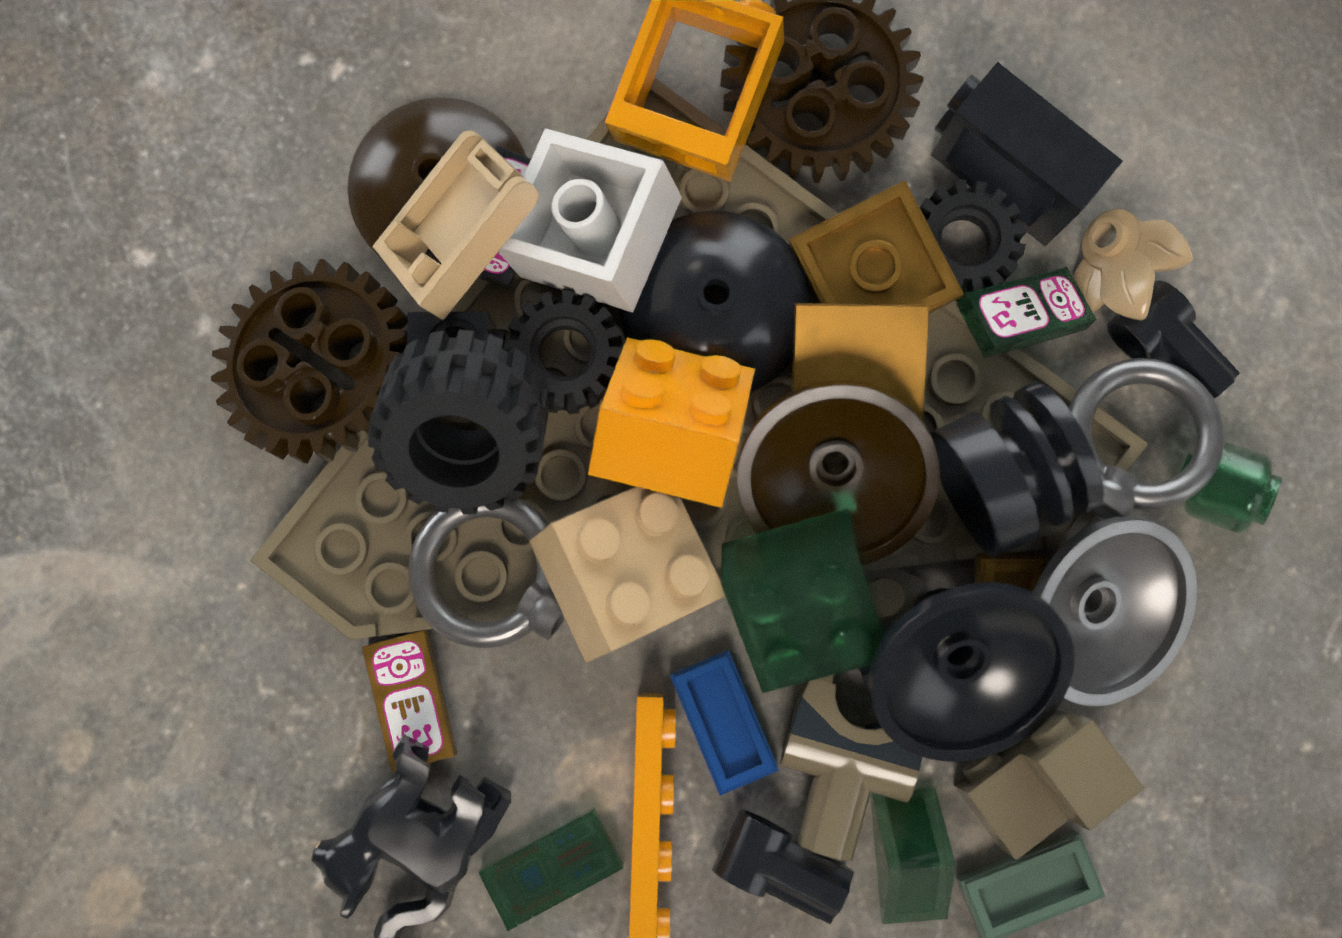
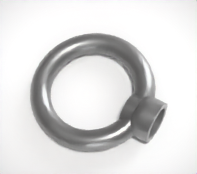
[1068,358,1225,519]
[409,497,565,648]

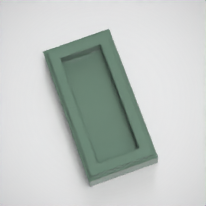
[956,831,1106,938]

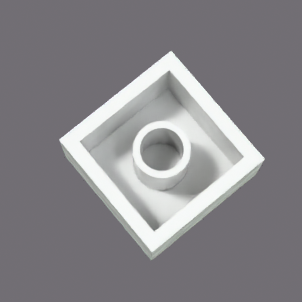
[498,129,682,312]

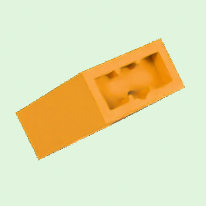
[605,0,784,182]

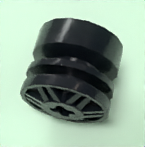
[930,381,1104,557]

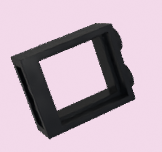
[931,62,1123,246]

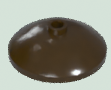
[348,97,527,265]
[737,380,940,569]

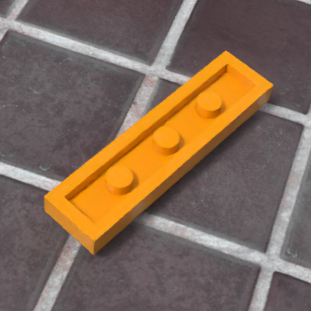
[629,693,676,938]

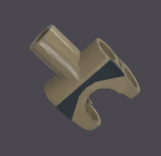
[780,649,923,861]

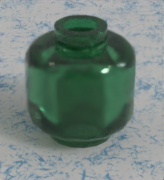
[1180,442,1282,533]

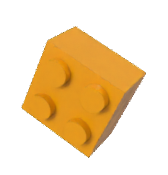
[588,338,755,508]

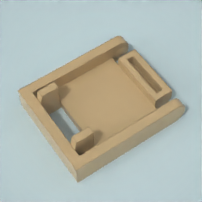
[372,130,539,320]

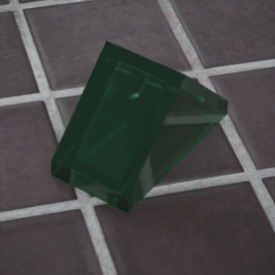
[870,786,956,924]

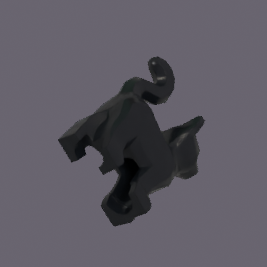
[311,734,511,938]

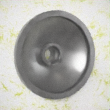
[1033,516,1197,706]

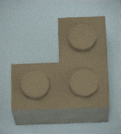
[954,710,1145,860]

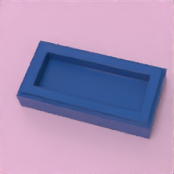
[670,650,779,795]

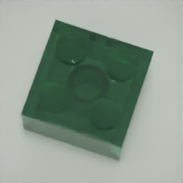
[721,508,887,693]

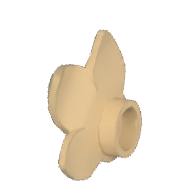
[1071,209,1193,321]

